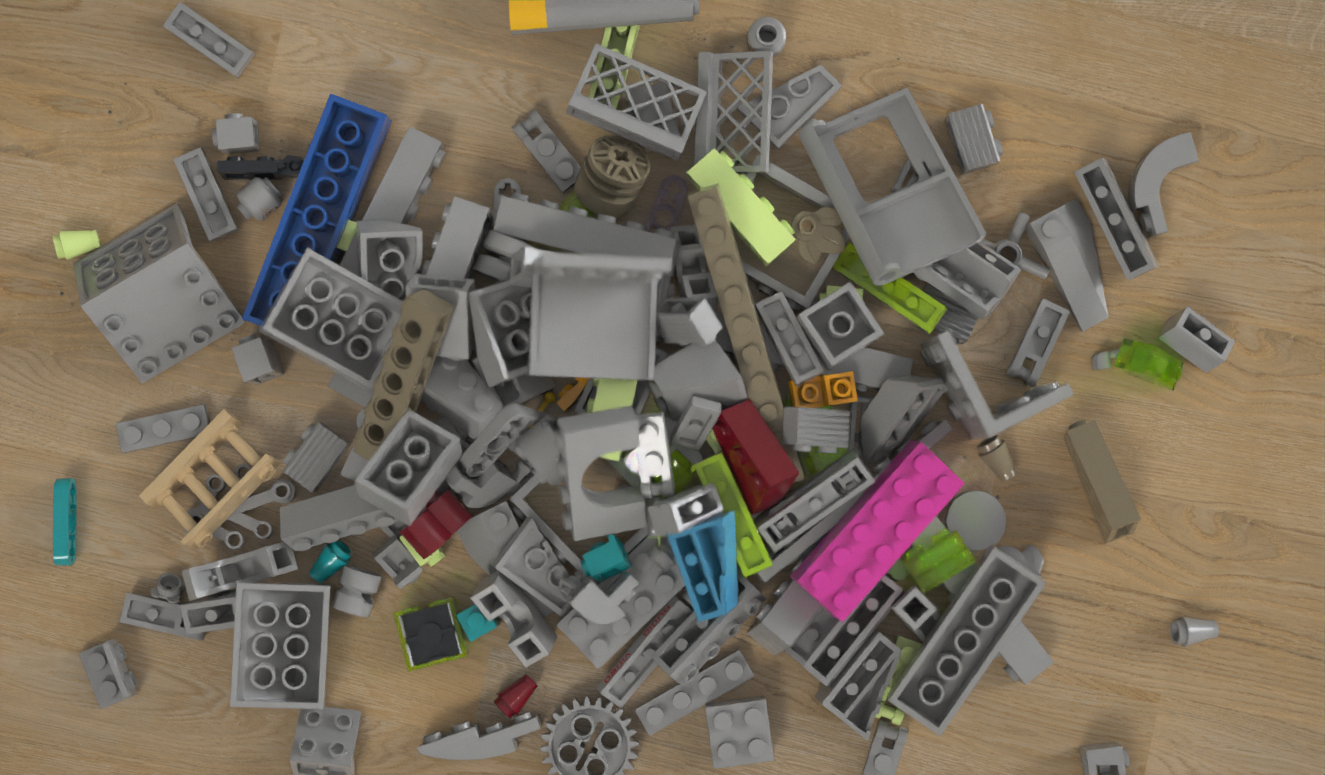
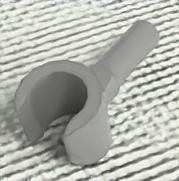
[1092,344,1133,370]

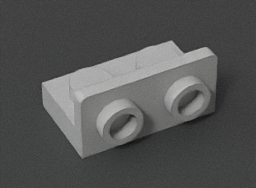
[79,638,138,709]

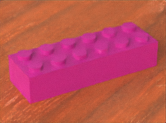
[790,440,965,622]

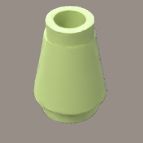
[53,230,101,260]

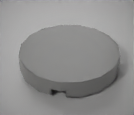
[945,491,1006,551]

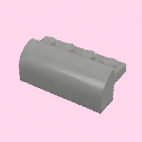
[913,242,1022,320]
[784,575,905,687]

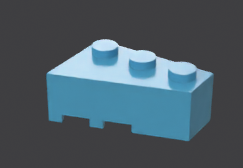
[667,509,738,622]

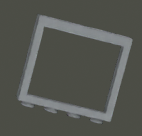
[705,155,850,312]
[510,456,663,585]

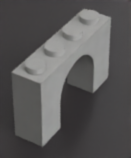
[553,406,647,541]

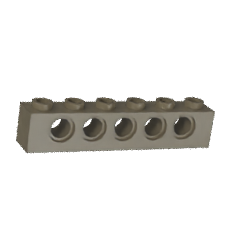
[353,289,455,461]

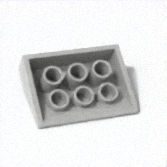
[258,248,403,390]
[469,280,531,388]
[230,582,331,709]

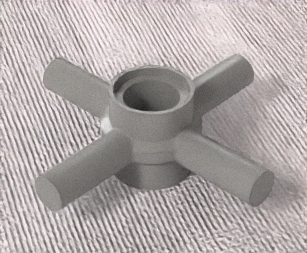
[980,212,1050,279]

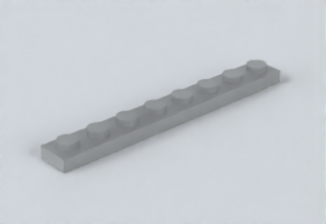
[755,419,953,582]

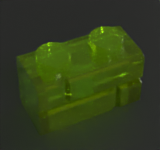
[901,528,976,594]

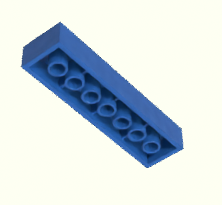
[242,93,392,326]

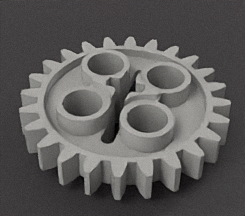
[540,696,639,775]

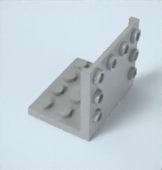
[73,203,246,384]
[528,252,672,380]
[920,330,1074,440]

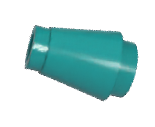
[309,540,353,584]

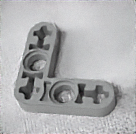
[460,404,559,477]

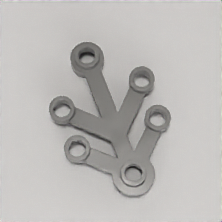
[184,464,297,549]

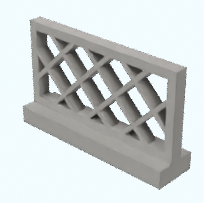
[566,43,707,161]
[694,51,773,174]

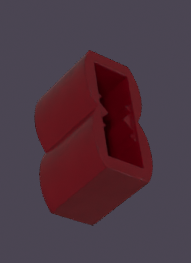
[400,489,472,559]

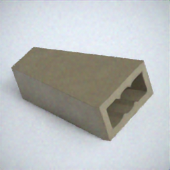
[1064,420,1141,544]

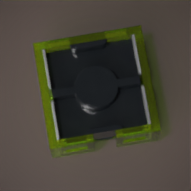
[393,596,469,672]

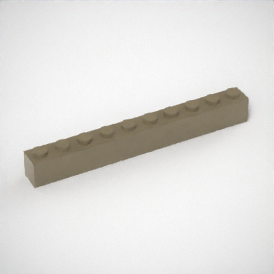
[687,183,805,483]

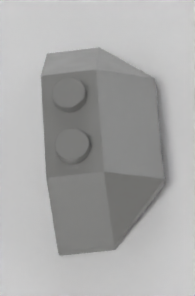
[861,375,945,464]

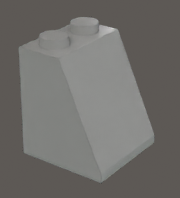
[647,339,748,421]

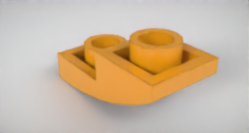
[788,371,858,408]
[556,377,589,412]

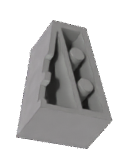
[421,356,504,440]

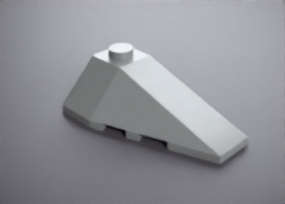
[357,220,423,301]
[457,500,554,617]

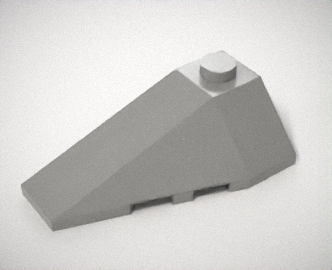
[1025,199,1109,332]

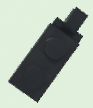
[217,155,304,180]

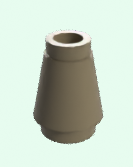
[977,435,1017,482]

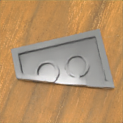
[736,65,842,150]
[492,516,572,618]

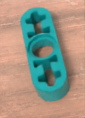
[53,478,77,566]

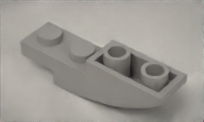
[417,711,542,760]

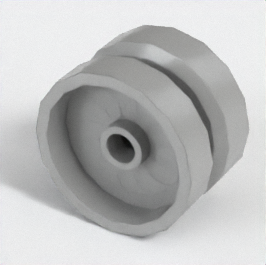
[472,230,535,283]

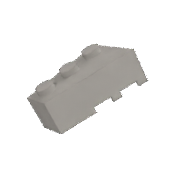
[747,557,821,656]
[814,629,902,741]

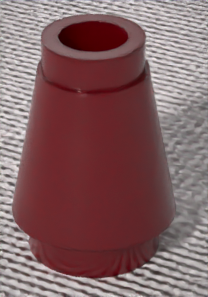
[493,674,538,719]

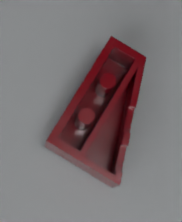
[712,399,799,515]

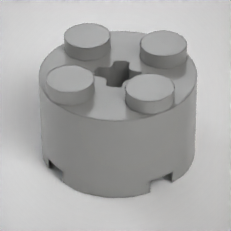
[514,415,563,486]

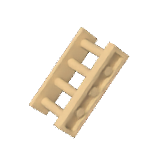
[139,409,281,550]

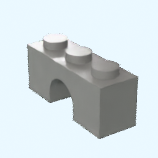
[670,224,718,315]
[471,570,557,668]

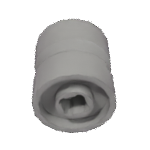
[332,565,382,618]

